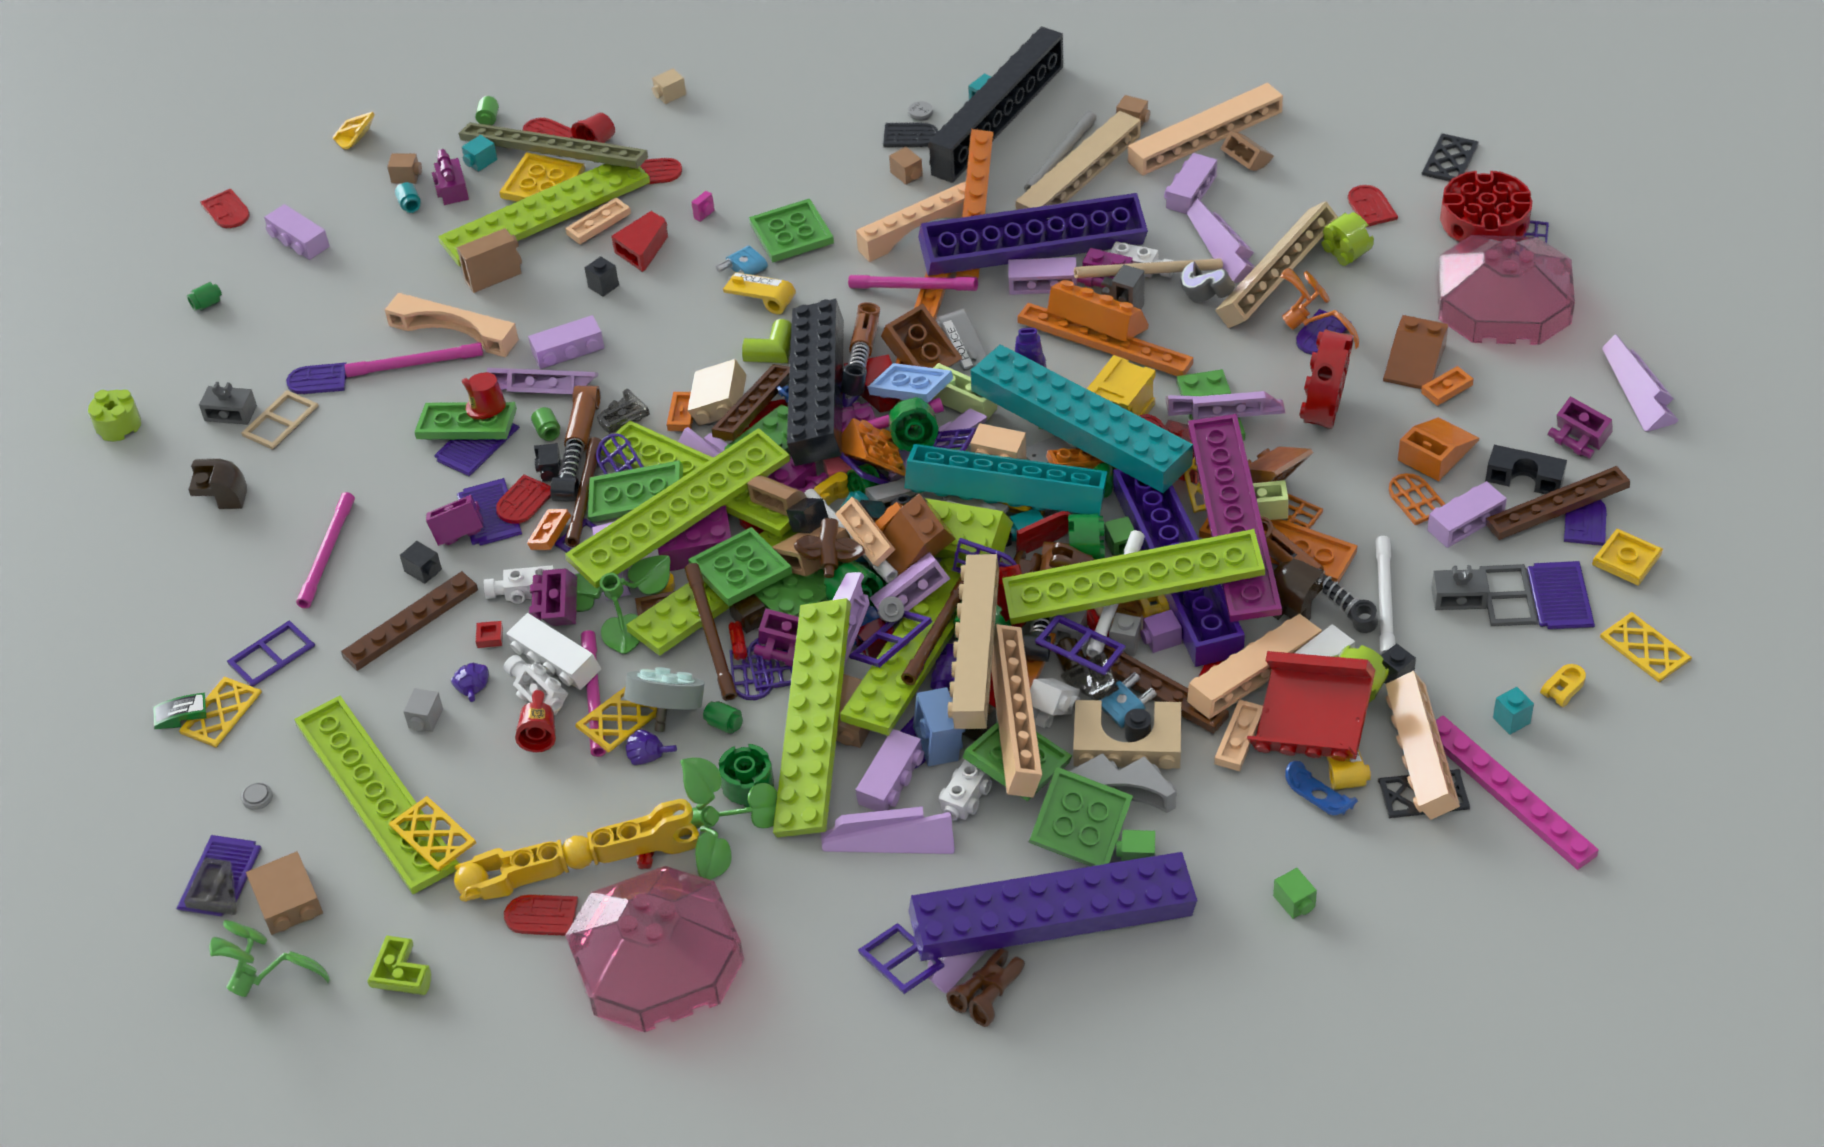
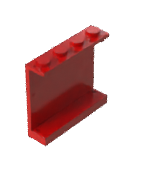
[1247,651,1376,761]

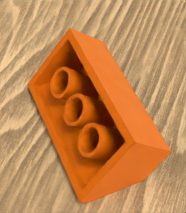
[1047,280,1149,342]

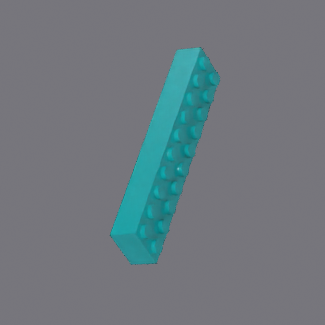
[970,344,1193,493]

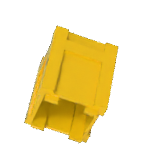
[1087,355,1155,416]

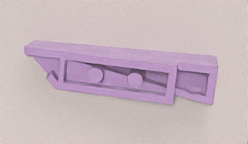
[1165,391,1285,420]
[887,409,988,482]
[821,807,955,854]

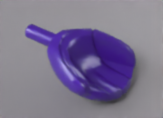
[451,662,489,702]
[625,729,677,765]

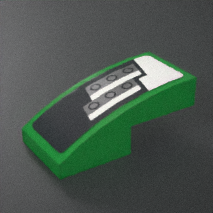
[153,693,207,730]

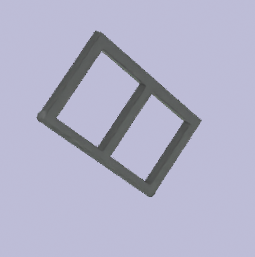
[1479,564,1538,626]

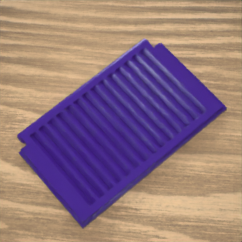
[434,423,520,476]
[457,478,522,546]
[1527,561,1595,629]
[176,835,261,916]

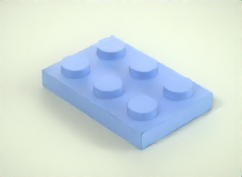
[868,363,953,403]

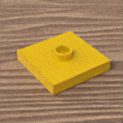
[1592,528,1663,586]

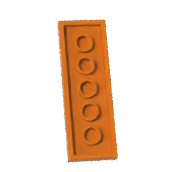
[1199,517,1358,584]

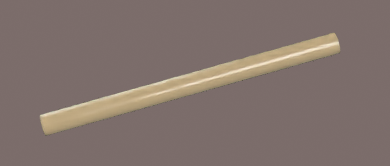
[1074,258,1223,278]

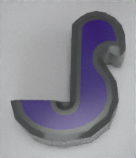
[1180,261,1235,302]

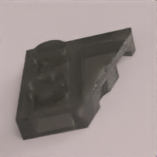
[597,388,650,434]
[1061,651,1119,701]
[184,858,237,915]

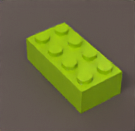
[925,498,1013,562]

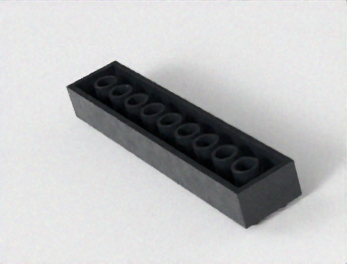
[928,26,1064,183]
[787,298,844,466]

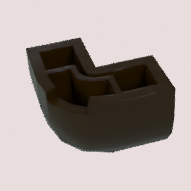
[188,458,247,509]
[1273,558,1324,620]

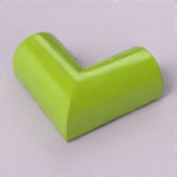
[742,319,792,363]
[367,935,431,995]

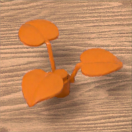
[1281,268,1359,350]

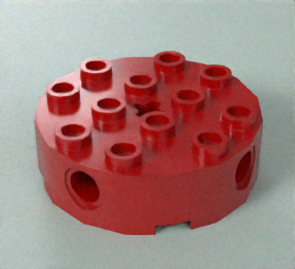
[1440,170,1533,248]
[1299,329,1354,429]

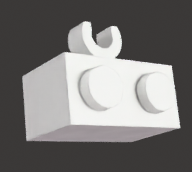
[1030,678,1080,728]

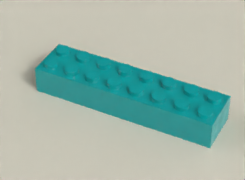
[904,444,1107,516]

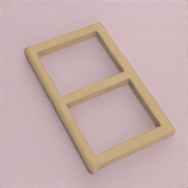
[242,390,319,450]

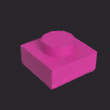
[691,191,715,222]

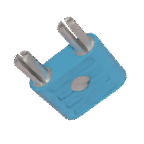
[716,245,768,280]
[1097,672,1157,729]

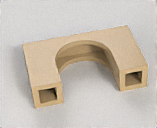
[1073,700,1181,769]

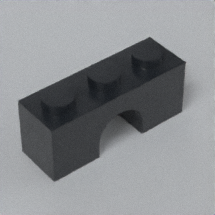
[1485,444,1567,494]

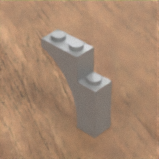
[1049,753,1177,813]

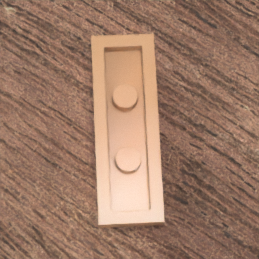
[565,198,631,245]
[835,497,895,567]
[1214,699,1263,771]

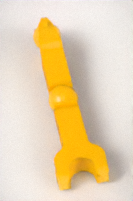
[454,799,700,902]

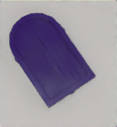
[1296,309,1352,355]
[286,362,347,394]
[1564,499,1607,546]

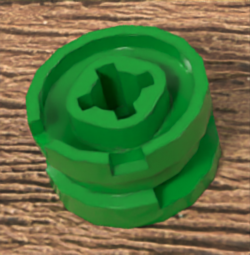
[847,463,881,495]

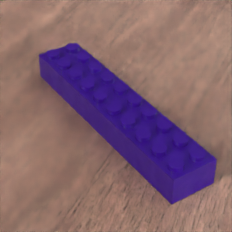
[918,193,1148,276]
[1113,469,1245,667]
[908,852,1198,961]

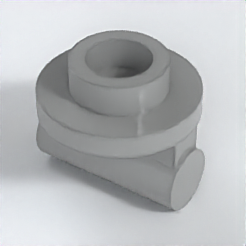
[877,596,904,622]

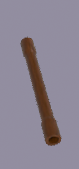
[565,437,602,547]
[684,563,738,701]
[901,577,964,685]

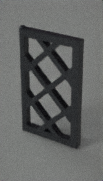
[1421,133,1479,182]
[1378,769,1470,818]

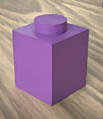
[1140,609,1182,653]

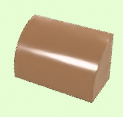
[1220,130,1274,171]
[747,475,807,516]

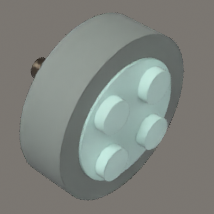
[624,667,705,732]

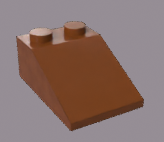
[881,303,963,368]
[1383,315,1449,389]
[1248,446,1314,483]
[883,494,956,576]

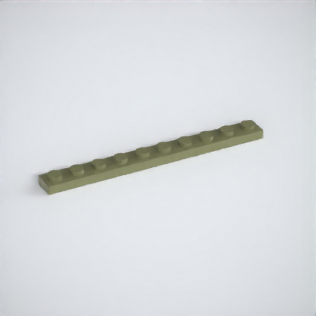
[458,122,648,169]

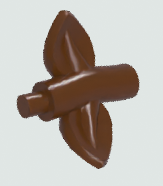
[794,518,865,578]

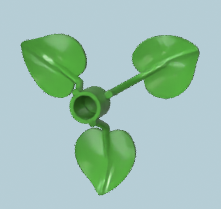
[575,555,670,654]
[680,758,778,883]
[209,920,330,997]

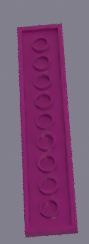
[1188,414,1282,622]

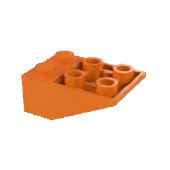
[1398,417,1479,482]
[842,418,906,476]

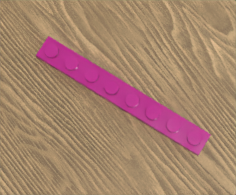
[1436,715,1599,870]

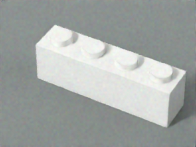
[506,613,601,690]

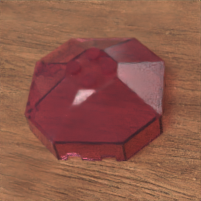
[1437,235,1575,345]
[565,866,744,1033]

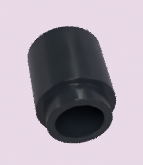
[1125,709,1151,742]

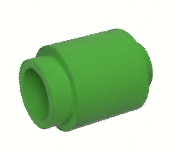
[475,96,499,125]
[531,407,560,441]

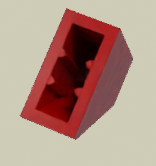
[611,210,668,272]
[844,354,900,413]

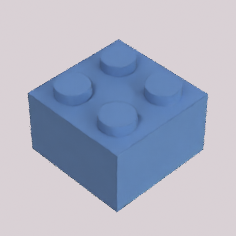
[913,687,965,766]

